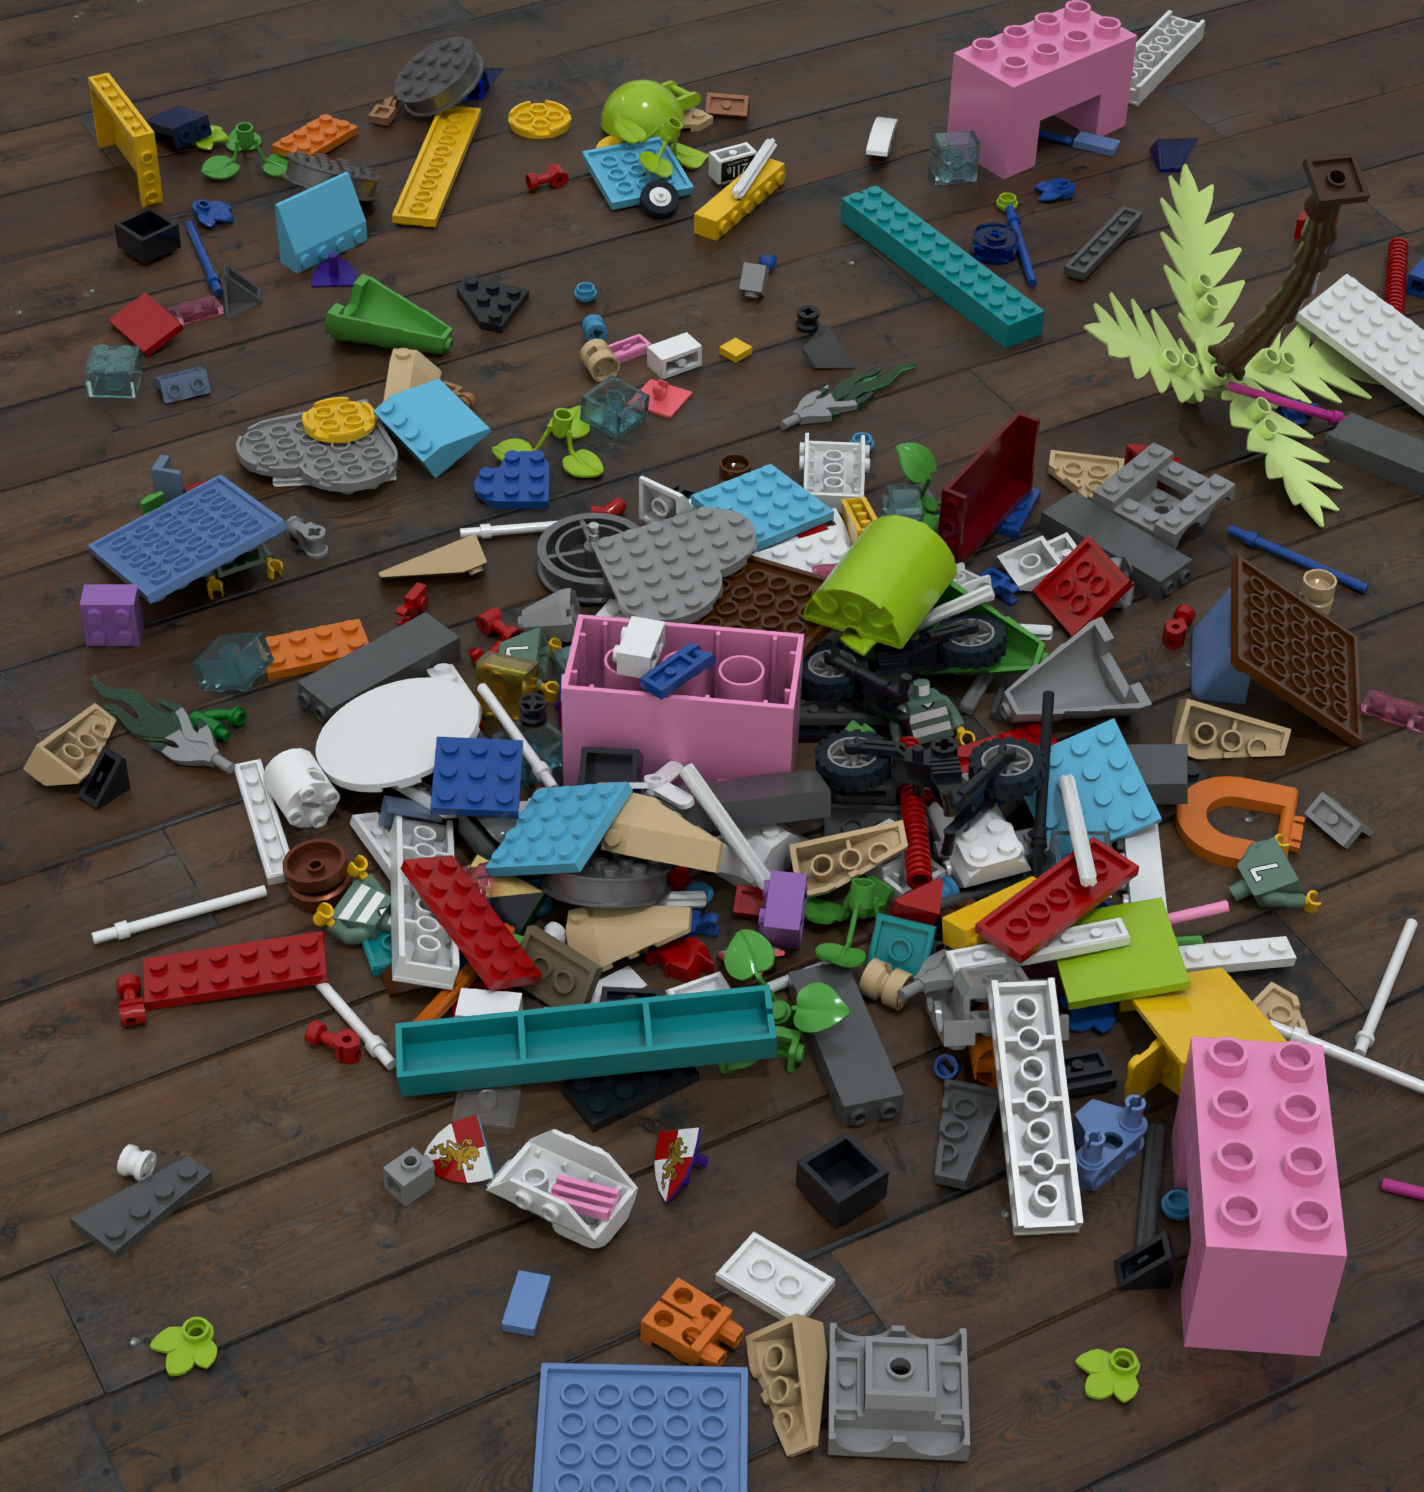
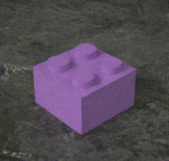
[80,584,144,646]
[758,870,808,950]

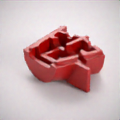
[644,936,714,983]

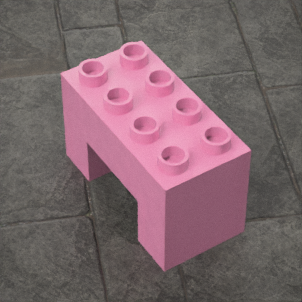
[946,0,1137,179]
[1171,1036,1347,1356]

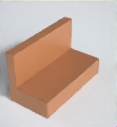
[705,92,750,118]

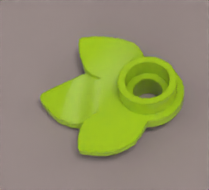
[191,125,229,150]
[150,1317,218,1376]
[1075,1348,1140,1403]

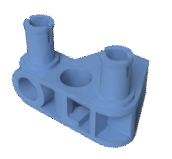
[1072,1094,1148,1191]

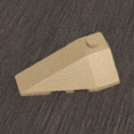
[380,348,442,428]
[379,534,487,579]
[1171,699,1292,759]
[23,703,117,786]
[601,792,724,873]
[789,820,909,898]
[746,1313,827,1458]

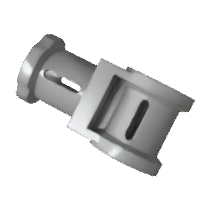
[284,516,329,559]

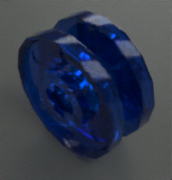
[971,222,1019,265]

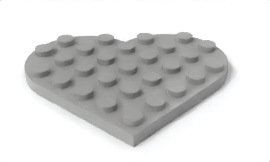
[236,399,398,495]
[591,506,757,624]

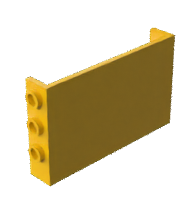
[88,72,163,207]
[1119,967,1287,1090]

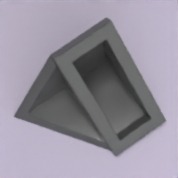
[222,263,262,319]
[801,326,856,370]

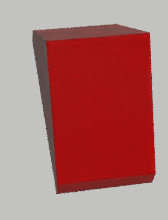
[888,877,943,926]

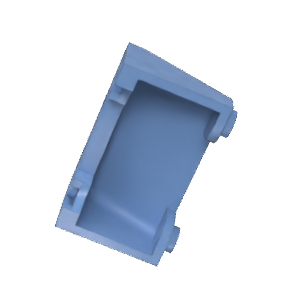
[1191,587,1250,704]

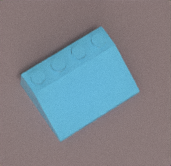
[275,172,368,274]
[373,378,492,479]

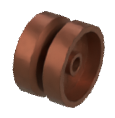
[282,838,353,913]

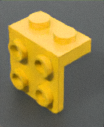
[1123,1038,1181,1103]

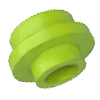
[996,193,1018,212]

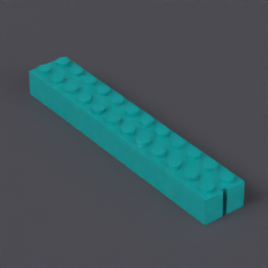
[840,186,1045,348]
[395,985,777,1097]

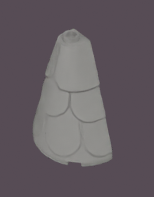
[1000,617,1152,723]

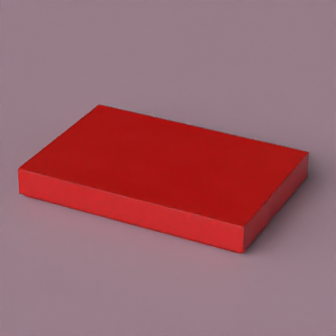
[109,292,184,357]

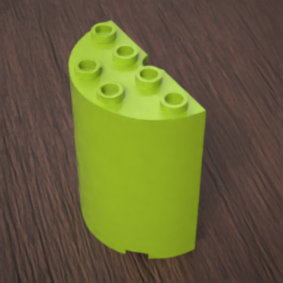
[803,515,957,650]

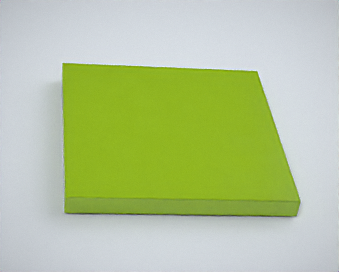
[1055,897,1190,1010]

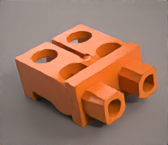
[640,1277,745,1367]

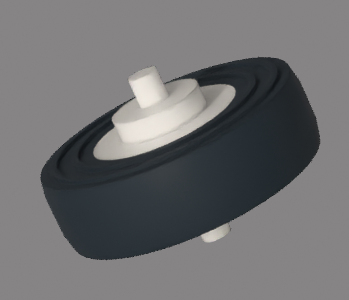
[640,180,679,219]

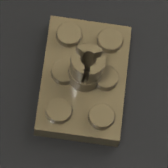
[520,925,603,1007]

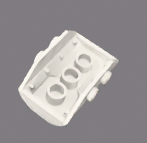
[799,433,870,514]
[927,773,1031,888]
[486,1129,638,1248]

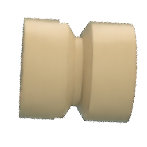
[580,339,620,383]
[1299,569,1337,616]
[859,958,914,1010]

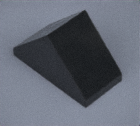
[78,746,130,809]
[1114,1230,1176,1291]

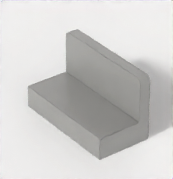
[1304,792,1374,849]

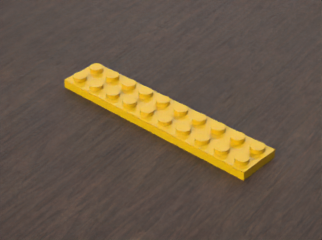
[392,106,482,228]

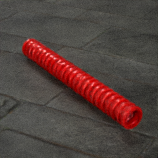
[1384,237,1409,315]
[898,736,933,890]

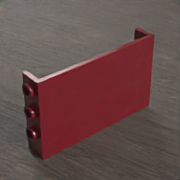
[938,411,1040,564]

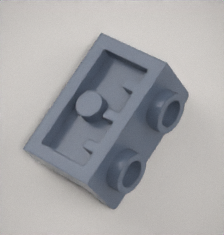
[153,366,211,404]

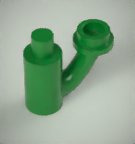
[189,706,247,742]

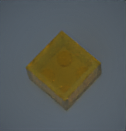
[474,651,539,722]

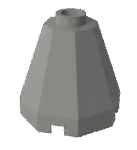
[518,588,581,644]

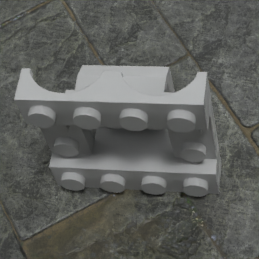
[1092,442,1236,549]
[924,966,1069,1050]
[827,1323,970,1461]

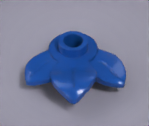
[1034,178,1076,201]
[192,200,233,228]
[1058,996,1116,1034]

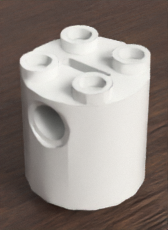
[263,748,340,828]

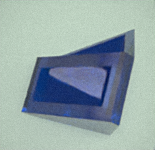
[463,68,504,100]
[1150,138,1199,173]

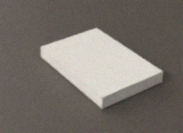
[715,1232,835,1320]

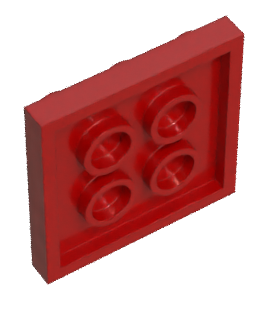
[1033,535,1134,637]

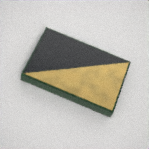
[466,853,548,936]

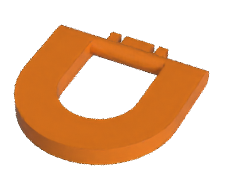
[1175,776,1305,870]

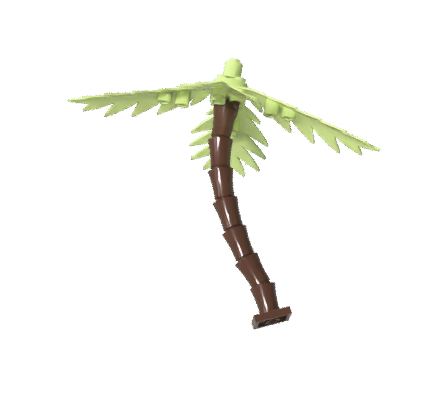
[1084,152,1382,528]

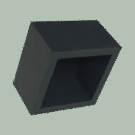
[114,207,181,264]
[579,747,643,794]
[796,1132,889,1228]

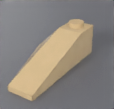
[566,906,692,972]

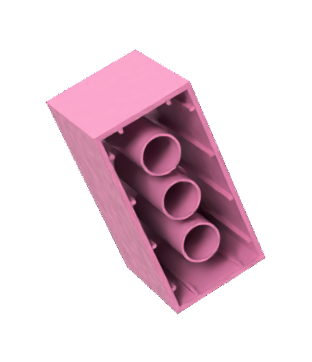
[561,614,804,795]

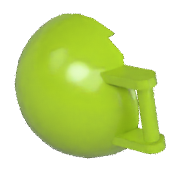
[600,79,701,139]

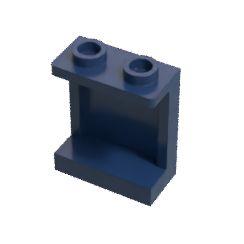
[145,105,212,149]

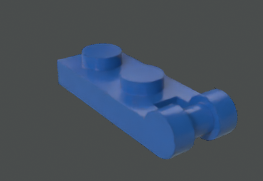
[640,642,716,700]

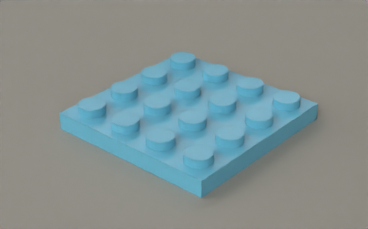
[582,136,694,210]
[691,464,834,552]
[1022,718,1162,865]
[484,782,633,877]

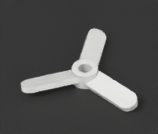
[597,761,695,809]

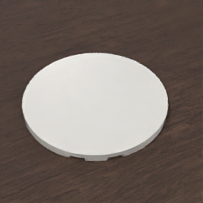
[316,677,482,792]

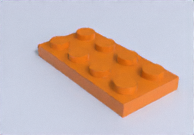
[272,114,358,157]
[255,619,369,681]

